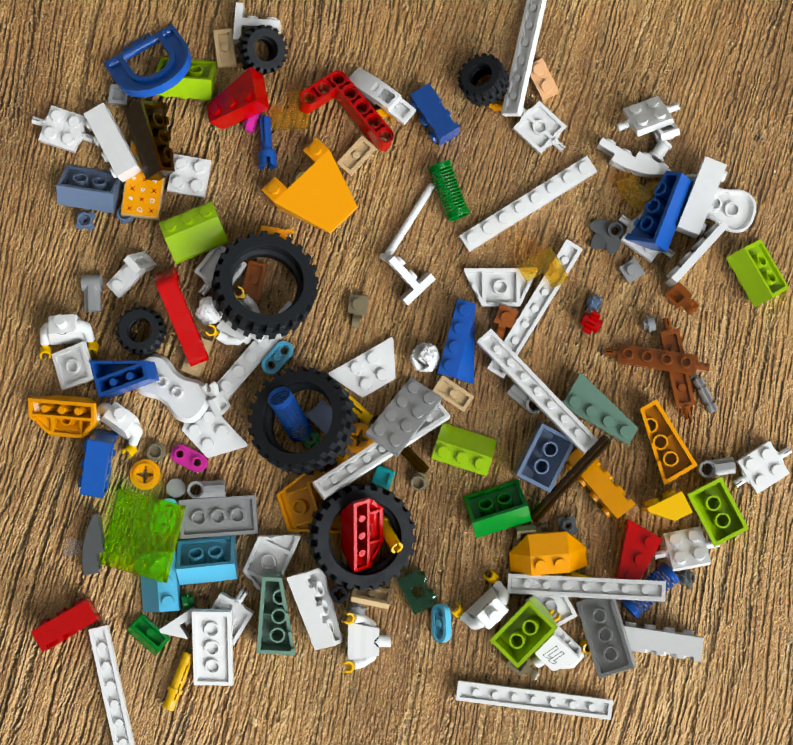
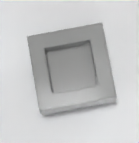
[108,84,129,107]
[618,257,645,284]

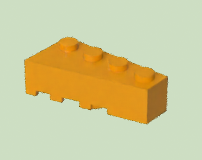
[639,399,698,485]
[564,448,636,519]

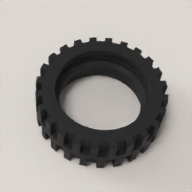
[211,231,319,340]
[247,366,357,475]
[307,483,416,591]

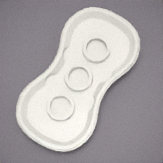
[686,174,756,233]
[136,354,210,423]

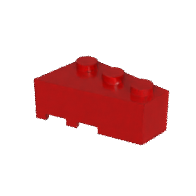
[207,67,269,130]
[614,519,663,580]
[31,598,101,652]

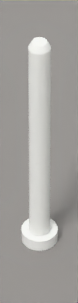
[379,183,435,263]

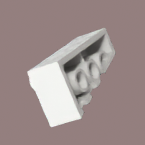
[287,568,343,650]
[624,621,704,662]

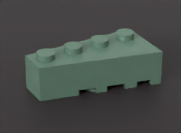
[562,372,638,445]
[256,571,296,655]

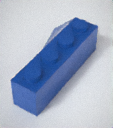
[624,171,694,252]
[437,299,476,384]

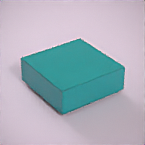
[370,465,395,489]

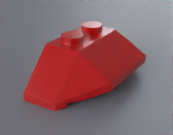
[341,497,383,573]

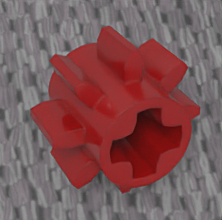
[580,310,603,335]

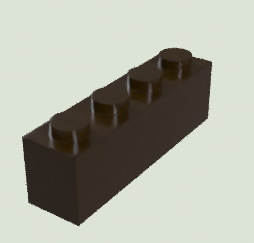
[125,100,175,181]

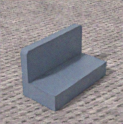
[306,400,332,434]

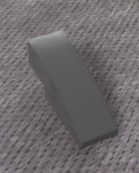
[82,513,107,576]

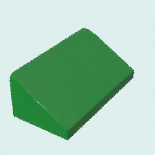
[127,613,171,656]

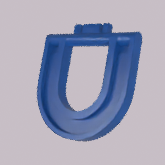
[103,24,192,98]

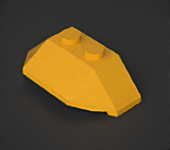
[28,395,97,439]
[509,531,587,576]

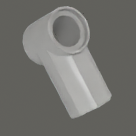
[81,274,103,313]
[506,383,541,414]
[694,457,736,478]
[187,480,226,499]

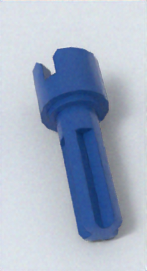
[257,116,277,170]

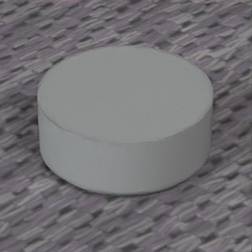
[166,478,186,498]

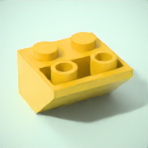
[641,489,693,521]

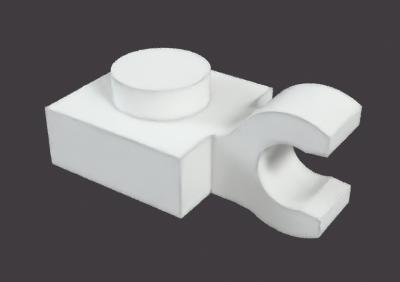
[201,381,231,417]

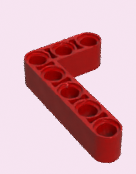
[298,70,394,151]
[155,267,209,367]

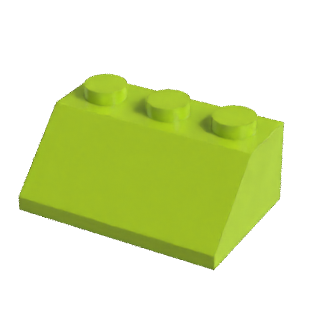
[155,56,217,101]
[159,201,229,264]
[726,239,789,307]
[431,423,497,476]
[687,477,749,547]
[489,595,558,668]

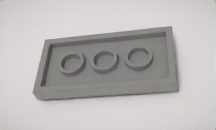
[366,377,442,457]
[179,495,259,539]
[576,598,637,679]

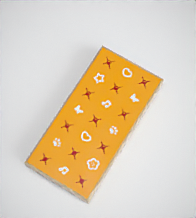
[121,141,165,220]

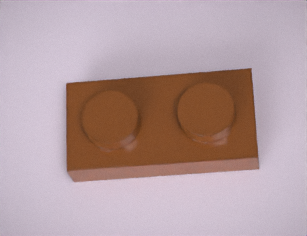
[243,260,268,302]

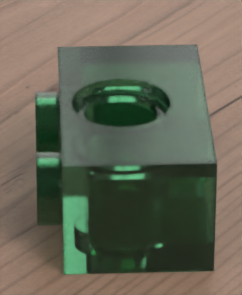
[397,568,437,615]

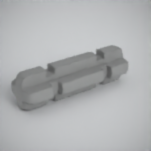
[693,377,718,413]

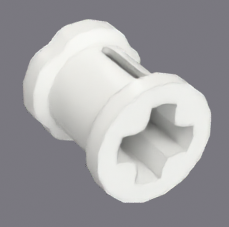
[649,138,672,163]

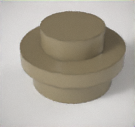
[146,442,166,461]
[409,472,429,491]

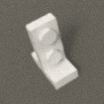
[233,2,281,45]
[106,251,157,298]
[385,255,436,305]

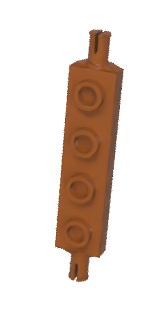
[659,318,695,420]
[605,344,710,375]

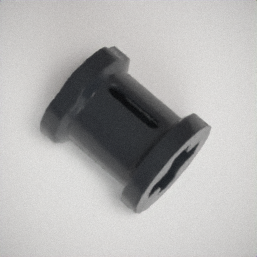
[331,585,348,603]

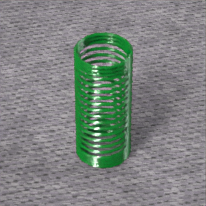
[428,160,470,222]

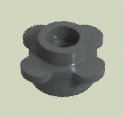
[557,515,578,535]
[679,569,695,589]

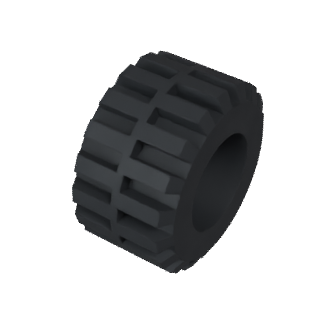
[236,25,288,75]
[458,53,510,107]
[115,306,167,356]

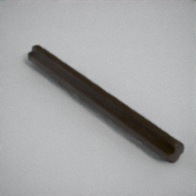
[530,435,611,522]

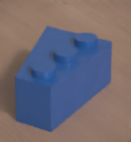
[408,83,460,147]
[89,361,159,398]
[78,428,119,498]

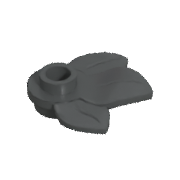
[589,219,624,255]

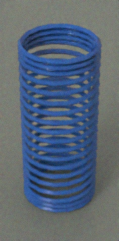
[268,387,312,442]
[621,562,680,619]

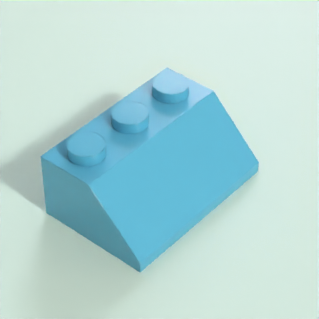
[176,535,238,585]
[139,551,182,612]

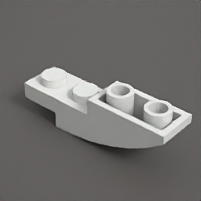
[349,67,416,126]
[596,138,671,178]

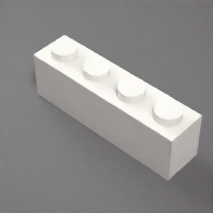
[84,103,142,182]
[675,156,728,239]

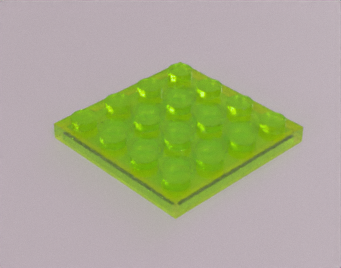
[100,489,186,583]

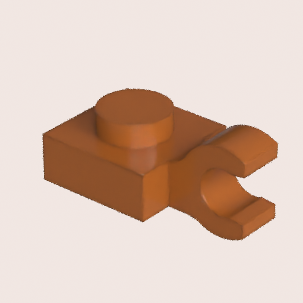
[664,281,699,315]
[493,303,518,339]

